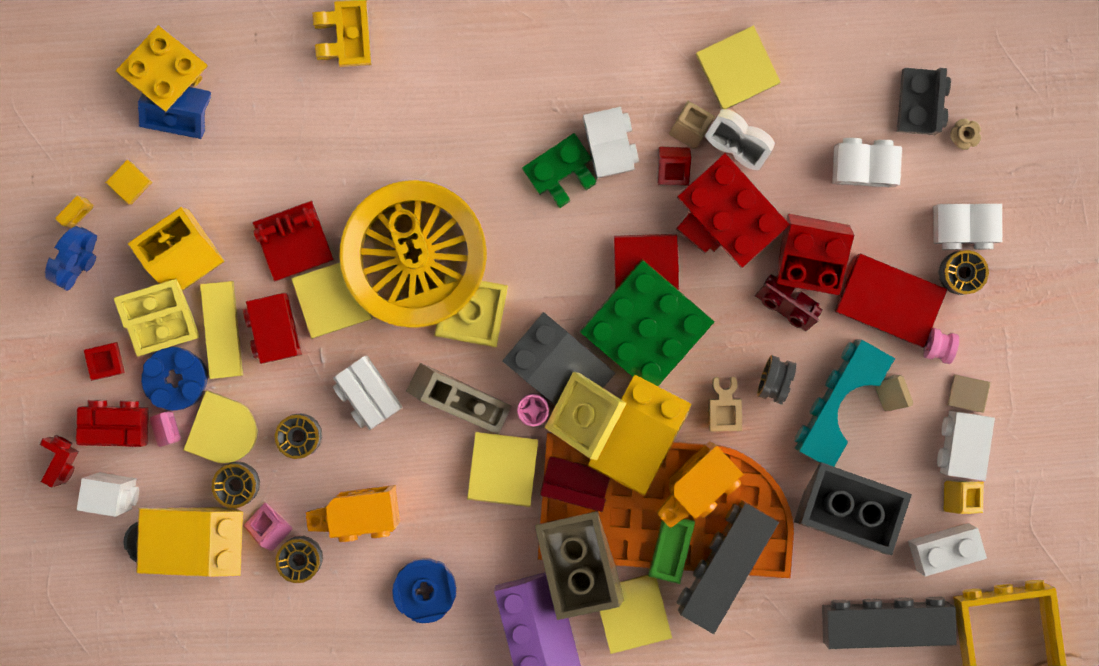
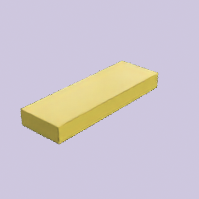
[200,281,243,379]

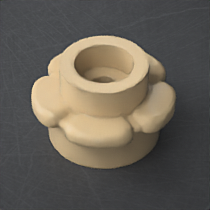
[950,118,981,150]

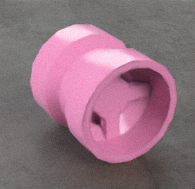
[517,393,549,427]

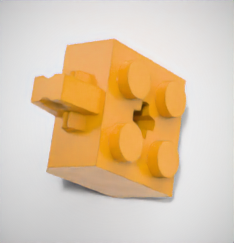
[657,441,744,528]
[306,485,400,542]

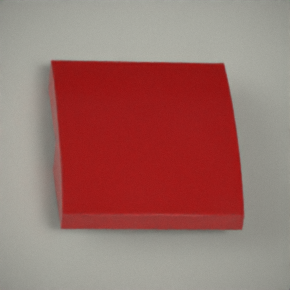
[614,234,679,290]

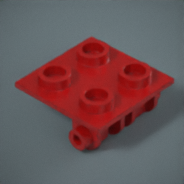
[252,201,334,282]

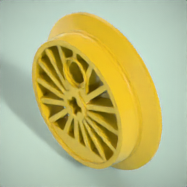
[340,180,487,328]

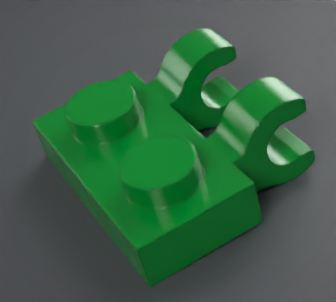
[522,133,597,208]

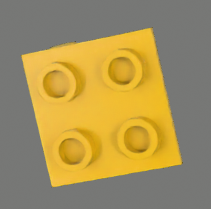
[115,25,208,112]

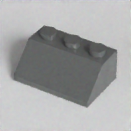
[794,462,912,555]

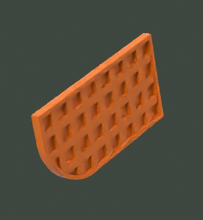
[537,432,794,578]

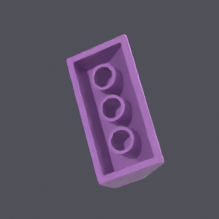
[494,572,581,666]

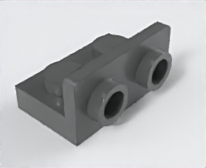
[897,68,951,135]

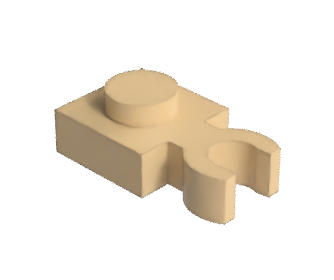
[709,377,742,432]

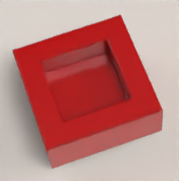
[84,342,125,381]

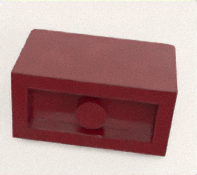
[540,456,610,512]

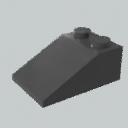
[503,312,615,405]

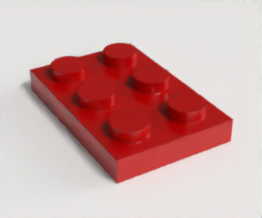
[677,153,790,268]

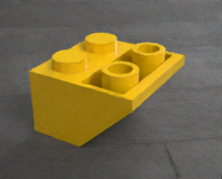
[128,207,225,291]

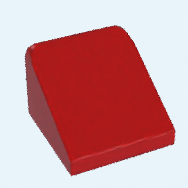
[658,146,692,186]

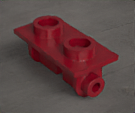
[755,274,823,331]

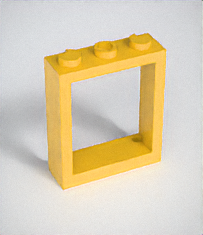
[953,580,1067,666]

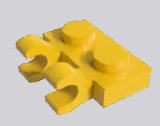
[312,0,371,67]

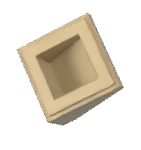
[669,101,715,149]
[947,374,991,413]
[875,375,913,411]

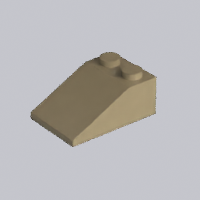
[535,511,624,620]

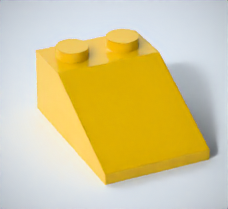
[588,375,692,496]
[136,507,243,577]

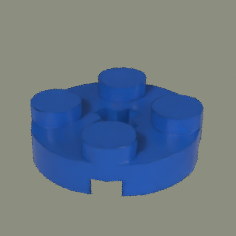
[45,226,97,291]
[142,347,208,411]
[393,558,457,623]

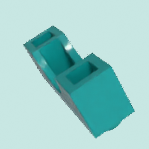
[794,339,895,467]

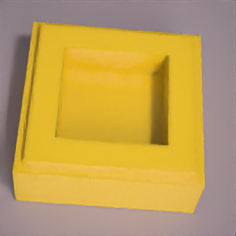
[105,160,153,205]
[55,195,94,228]

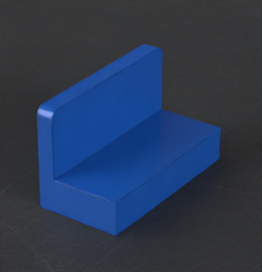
[138,87,211,139]

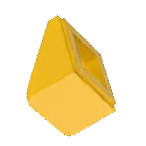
[943,480,984,514]

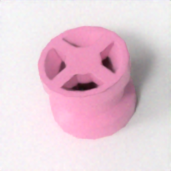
[924,328,959,364]

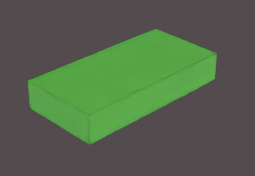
[648,518,695,584]

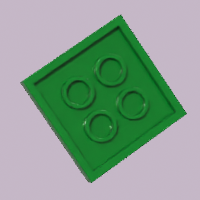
[580,259,715,386]

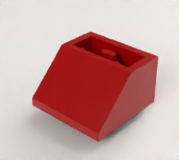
[776,214,855,296]

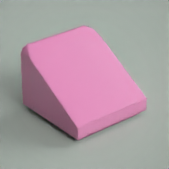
[150,411,181,447]
[243,503,292,551]

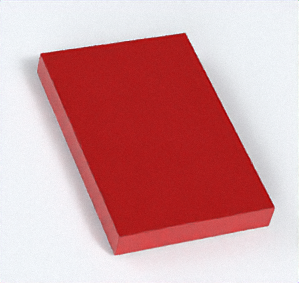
[835,253,948,348]

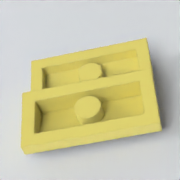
[114,279,200,357]
[467,432,538,507]
[600,575,672,654]

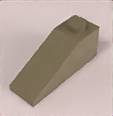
[407,363,512,434]

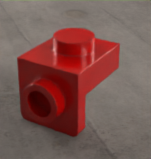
[39,435,79,488]

